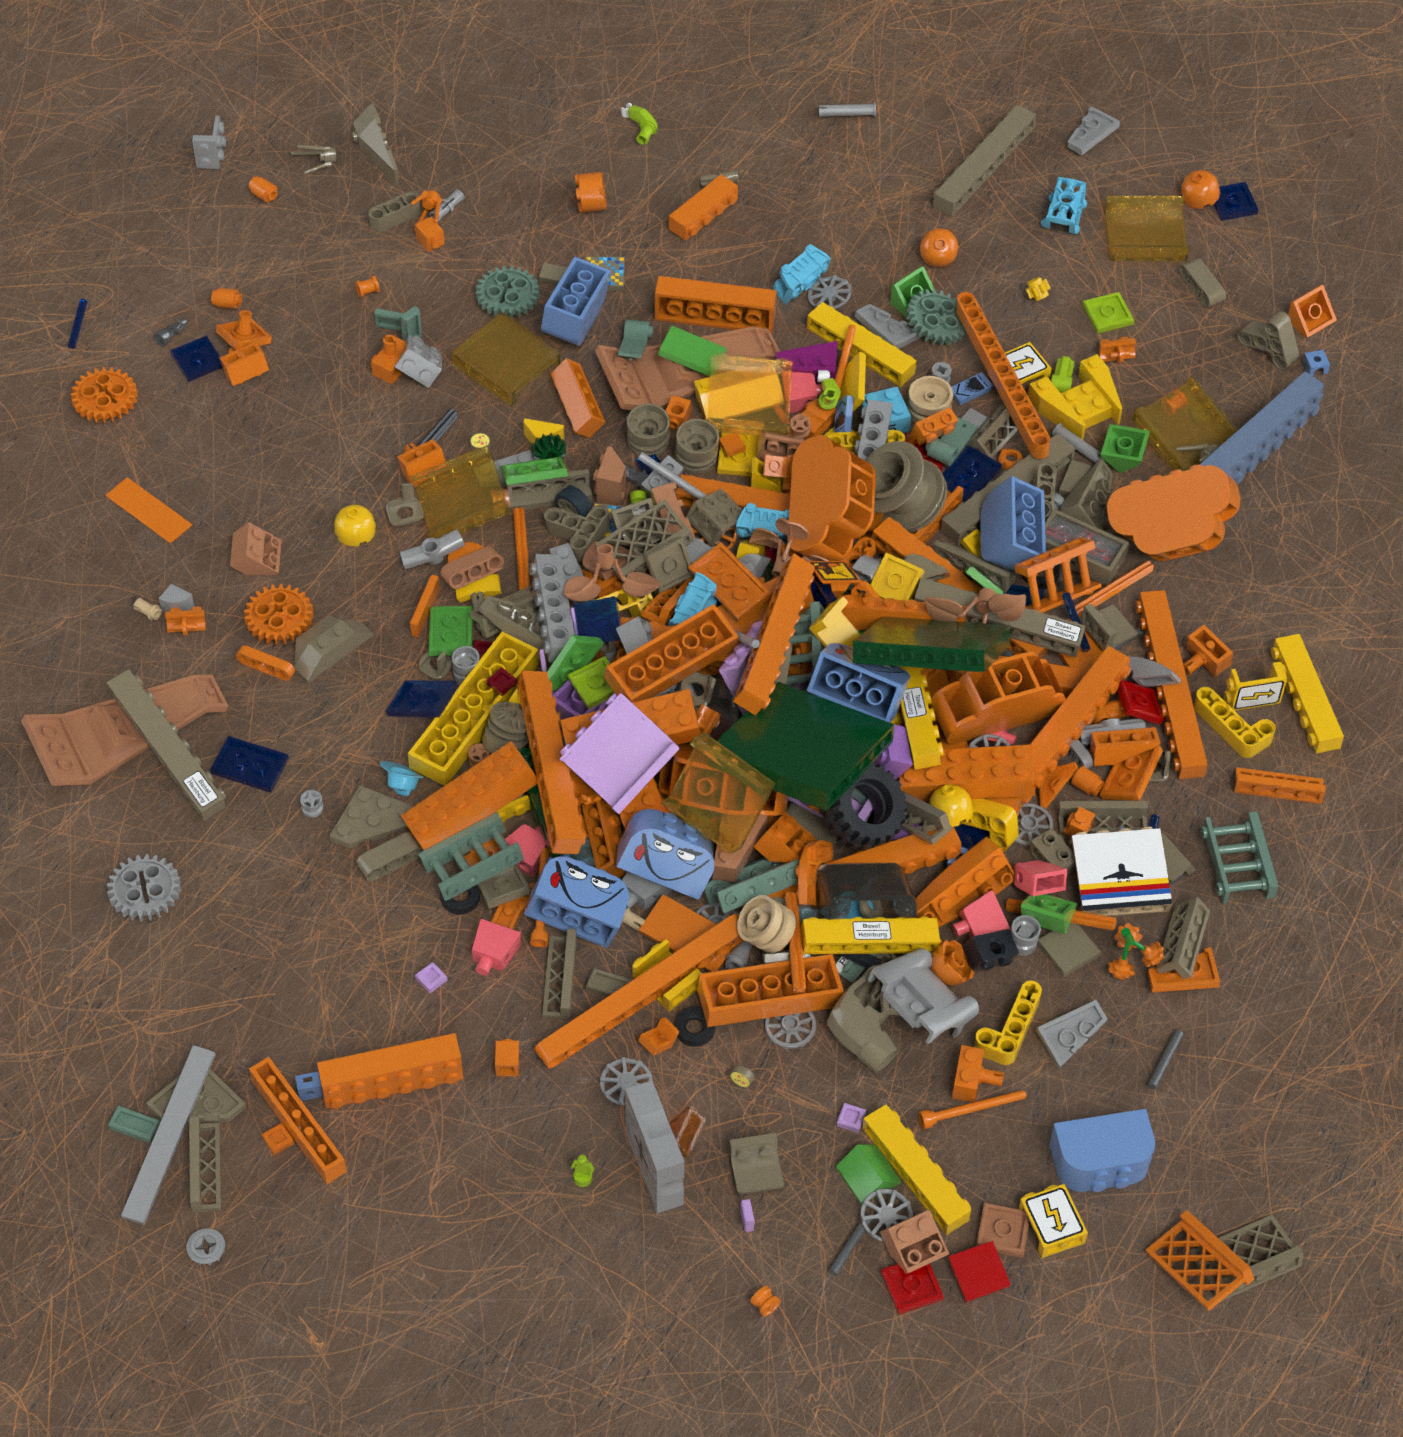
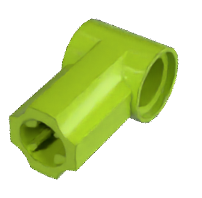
[1051,356,1075,393]

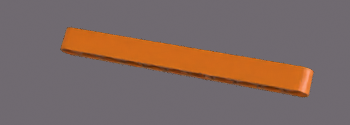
[956,292,1050,459]
[534,914,744,1069]

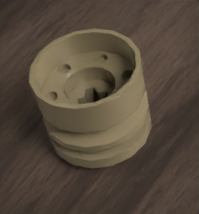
[627,404,669,458]
[674,419,719,474]
[482,701,529,753]

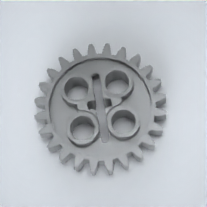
[107,854,181,922]

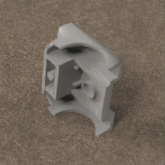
[868,948,979,1044]

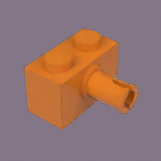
[371,335,406,384]
[219,342,269,386]
[397,439,448,484]
[1183,625,1233,677]
[952,1045,1004,1102]

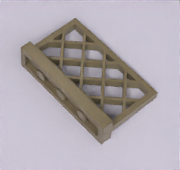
[595,499,694,585]
[1190,1215,1303,1301]

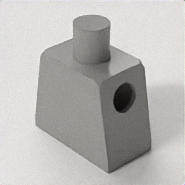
[622,872,672,910]

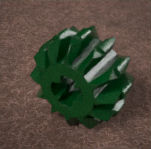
[532,433,567,460]

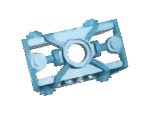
[1041,177,1087,235]
[773,244,831,305]
[736,503,789,545]
[668,572,717,626]

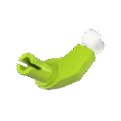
[621,103,657,145]
[817,370,841,410]

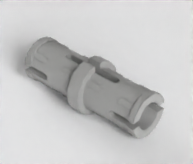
[429,189,464,222]

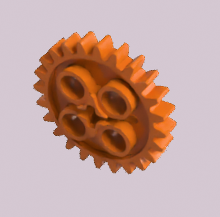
[71,367,138,423]
[244,584,314,645]

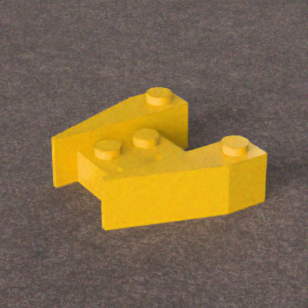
[1028,354,1123,440]

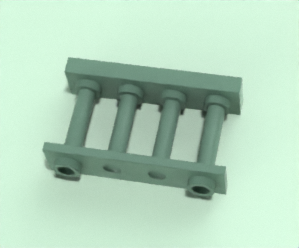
[786,601,825,685]
[1200,811,1279,904]
[418,812,524,901]
[703,857,800,913]

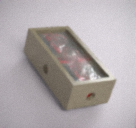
[1045,509,1129,585]

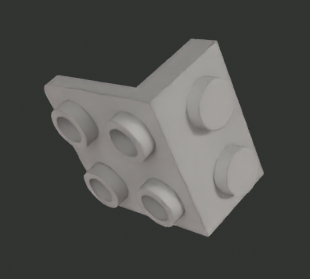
[192,115,226,169]
[395,335,442,388]

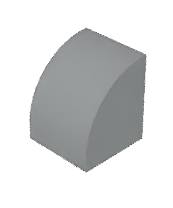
[739,554,771,578]
[852,555,881,584]
[159,584,194,612]

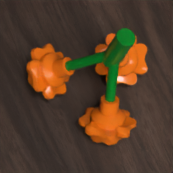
[1108,923,1164,980]

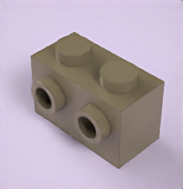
[1029,828,1076,877]

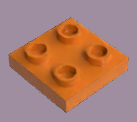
[216,310,272,350]

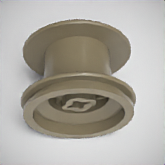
[865,441,947,533]

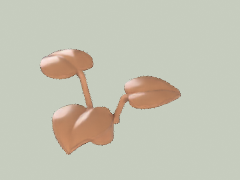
[749,518,828,577]
[563,541,660,601]
[925,588,1026,623]

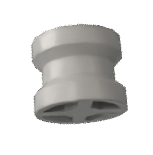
[931,362,952,384]
[300,790,323,818]

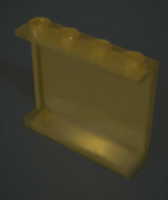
[1104,196,1190,261]
[452,312,560,406]
[707,353,793,436]
[1131,376,1238,471]
[410,445,510,539]
[661,733,776,854]

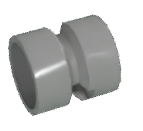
[452,646,480,685]
[1010,915,1041,956]

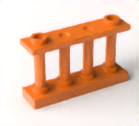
[1014,537,1102,613]

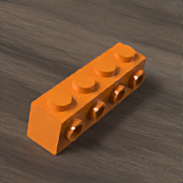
[669,174,738,241]
[550,358,606,438]
[582,798,628,878]

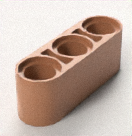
[441,546,504,589]

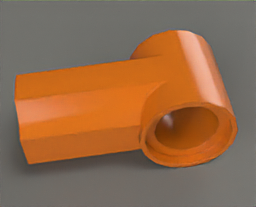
[1092,699,1130,725]

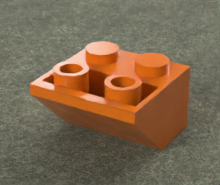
[753,812,817,862]

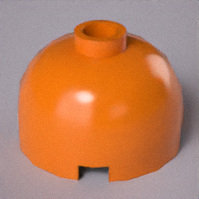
[1181,170,1220,209]
[920,228,959,268]
[931,940,974,986]

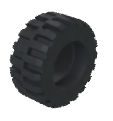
[819,763,907,851]

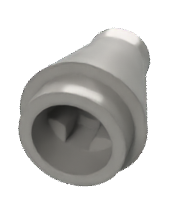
[725,940,752,969]

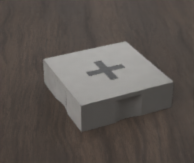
[625,1081,685,1213]

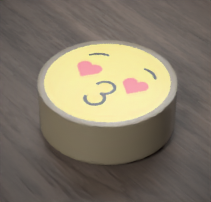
[470,433,491,453]
[730,1066,754,1088]

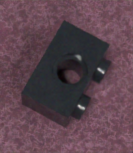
[962,929,1019,971]

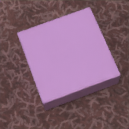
[415,962,448,993]
[837,1103,866,1133]
[740,1199,755,1232]

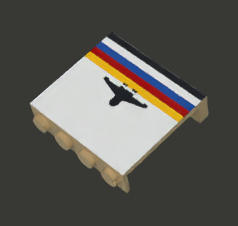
[1069,827,1172,916]

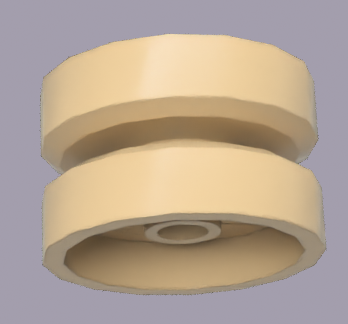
[907,376,953,423]
[737,895,796,953]

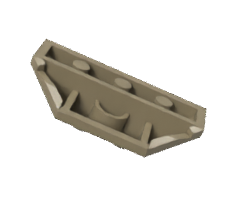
[294,615,374,683]

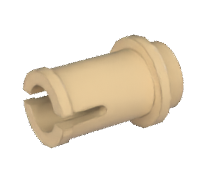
[134,598,162,621]
[621,908,646,932]

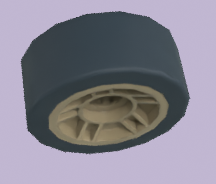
[555,485,593,517]

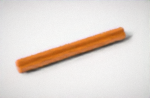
[513,507,530,590]
[1069,560,1154,617]
[784,892,806,993]
[1006,898,1117,931]

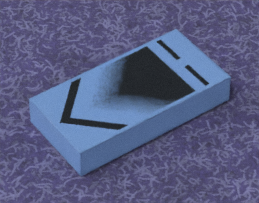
[952,372,993,406]
[834,395,854,432]

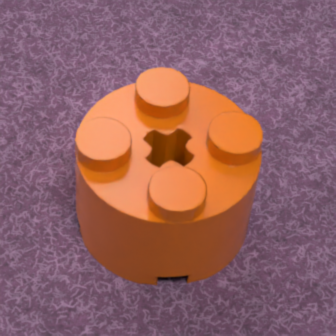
[575,172,607,213]

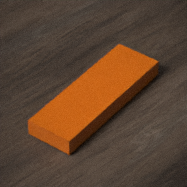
[410,575,440,638]

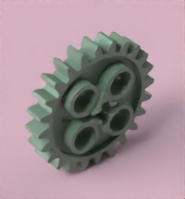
[476,265,540,319]
[906,289,966,346]

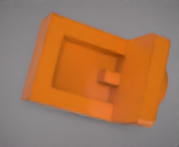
[638,1017,679,1056]

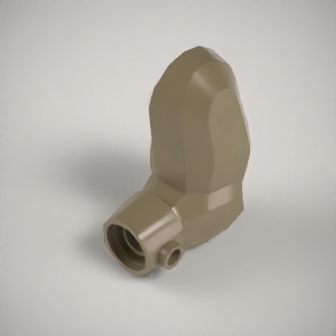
[827,965,900,1073]

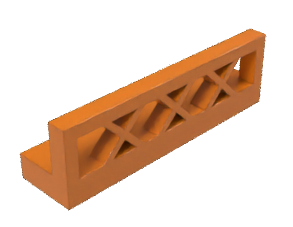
[911,486,964,544]
[641,576,695,626]
[1234,767,1326,804]

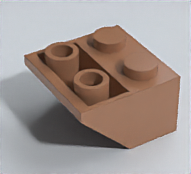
[756,430,805,463]
[593,446,626,506]
[230,522,282,575]
[880,1210,949,1274]

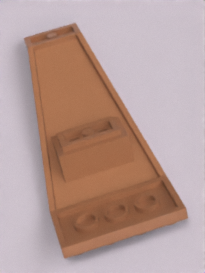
[595,326,780,410]
[21,675,228,786]

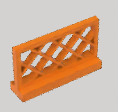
[1146,1210,1254,1311]

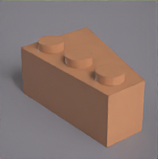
[651,482,695,539]
[713,813,768,883]

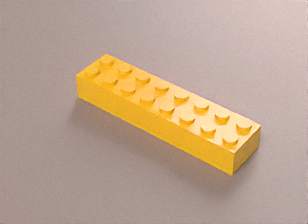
[408,631,539,786]

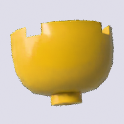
[334,504,376,547]
[929,785,973,827]

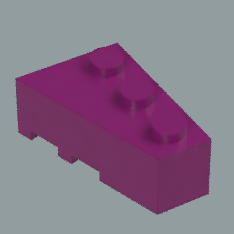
[775,341,837,384]

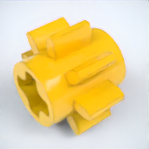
[1025,277,1051,301]

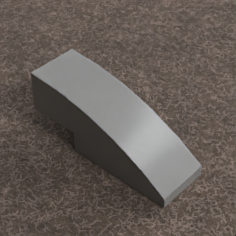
[1123,656,1181,687]

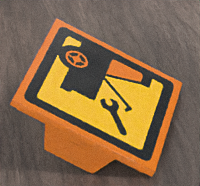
[807,561,861,591]

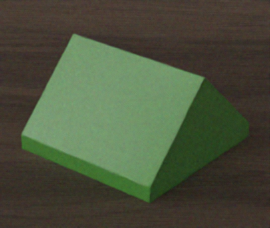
[890,266,934,317]
[1101,424,1150,474]
[1021,894,1077,934]
[836,1145,901,1205]

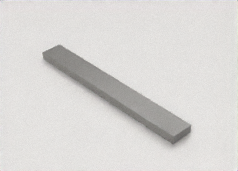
[121,1045,216,1225]

